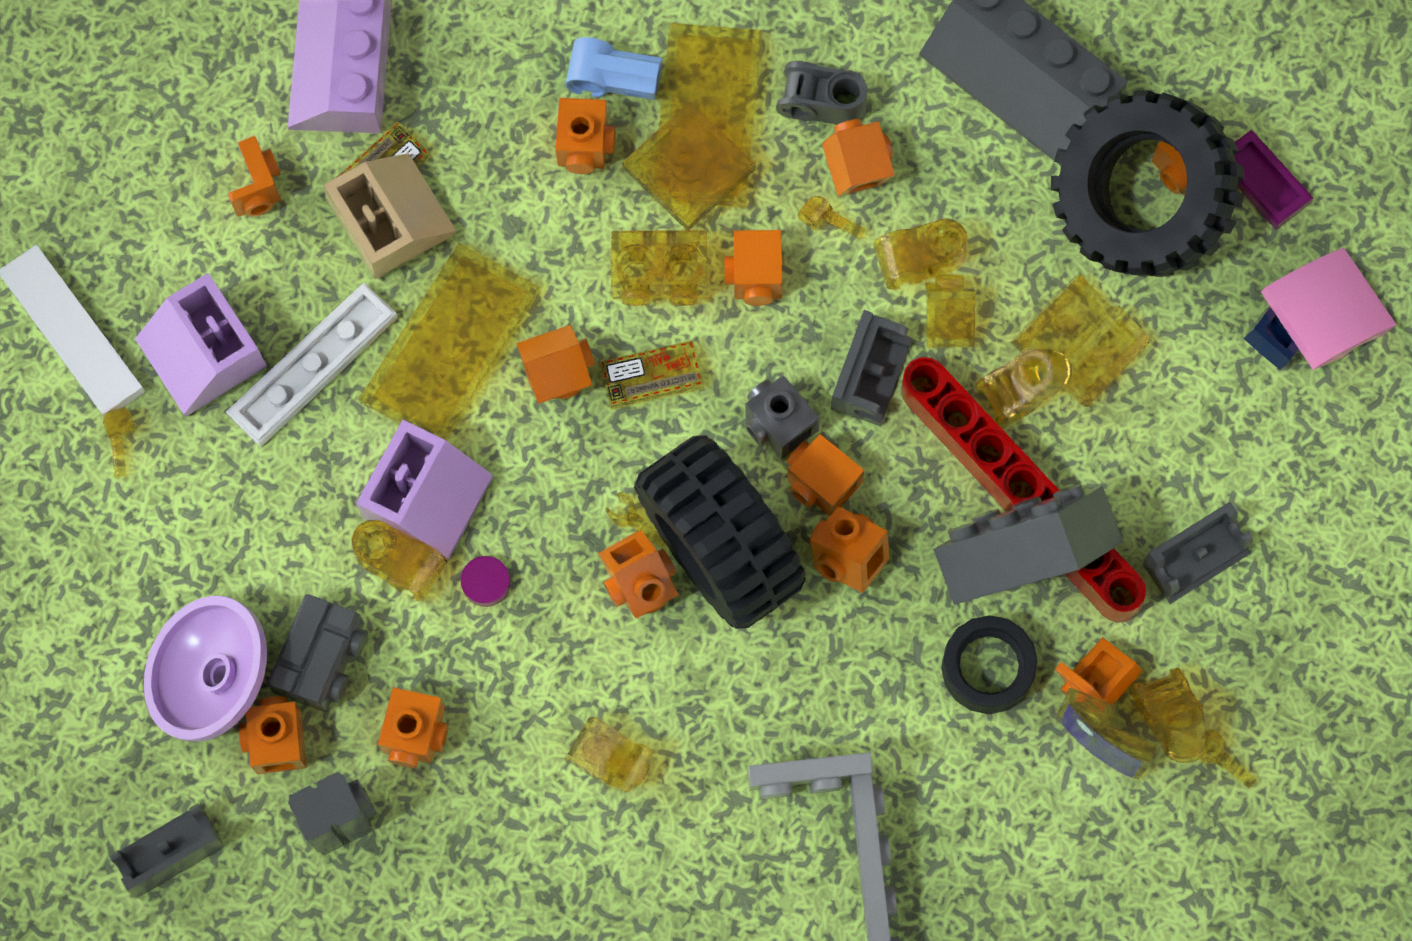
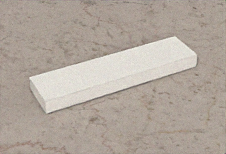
[0,245,145,419]
[226,282,398,448]

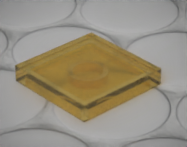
[622,102,756,231]

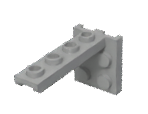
[747,753,900,941]

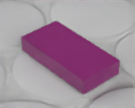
[1234,129,1313,230]

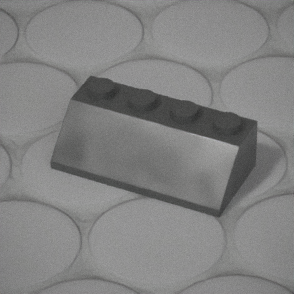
[919,0,1128,166]

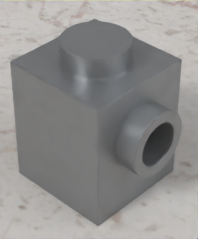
[744,375,820,460]

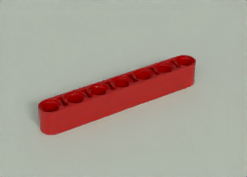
[901,357,1146,623]

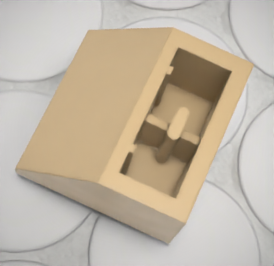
[324,153,457,280]

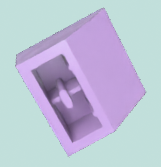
[135,273,267,417]
[356,420,494,561]

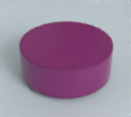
[461,556,510,607]

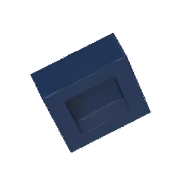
[1243,306,1299,370]

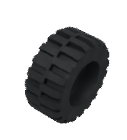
[1051,90,1245,277]
[634,435,806,629]

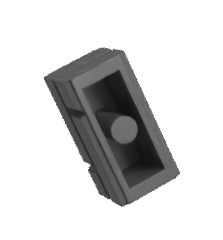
[267,594,368,713]
[288,772,377,856]

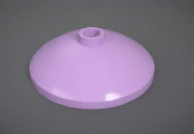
[144,596,267,742]

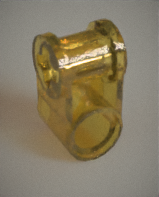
[873,218,967,290]
[975,349,1072,428]
[351,520,448,603]
[1131,667,1208,763]

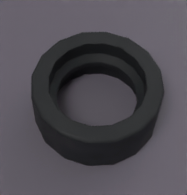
[941,615,1038,714]

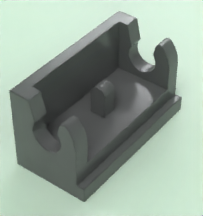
[831,310,912,426]
[1142,502,1253,604]
[109,803,225,898]

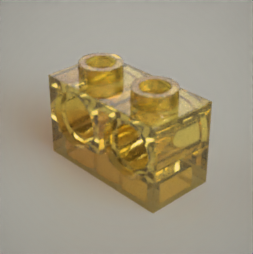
[611,230,708,306]

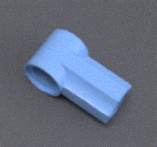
[565,37,662,100]

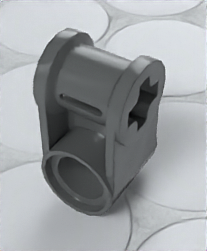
[776,61,867,125]

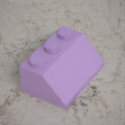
[288,0,392,133]

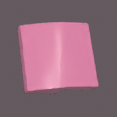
[1261,247,1397,370]

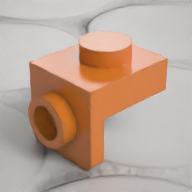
[228,136,281,217]
[1054,637,1143,715]

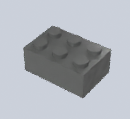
[933,484,1123,605]

